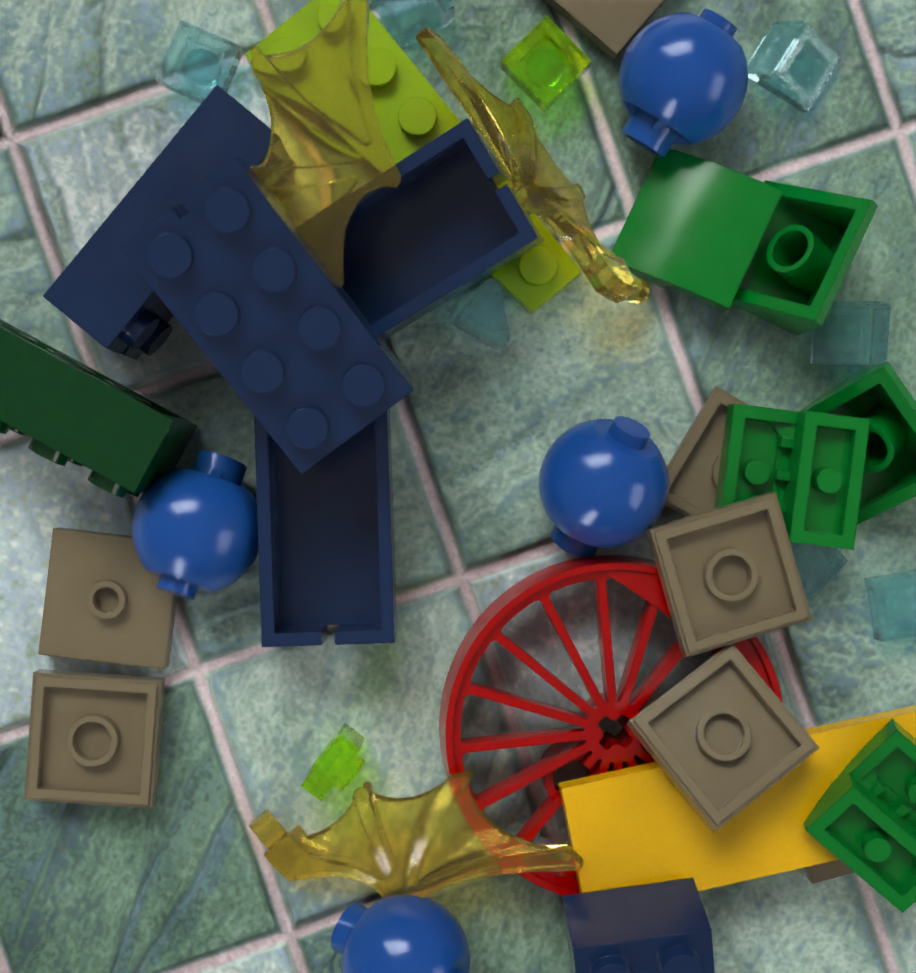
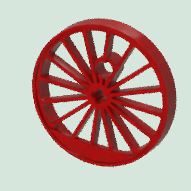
[439,555,783,896]

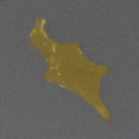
[250,0,402,286]
[416,26,650,304]
[248,770,584,898]

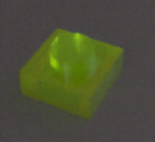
[500,15,592,113]
[301,722,365,801]

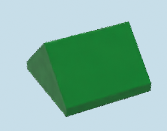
[731,180,878,336]
[800,362,916,525]

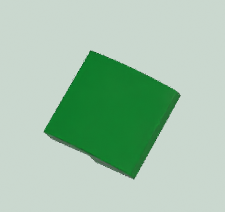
[607,149,783,311]
[715,403,870,550]
[803,718,916,913]

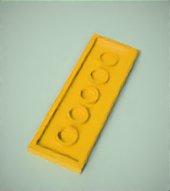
[558,705,916,893]

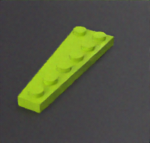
[245,0,582,315]

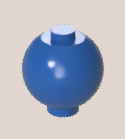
[618,9,748,159]
[539,416,669,558]
[132,450,258,600]
[331,893,470,973]

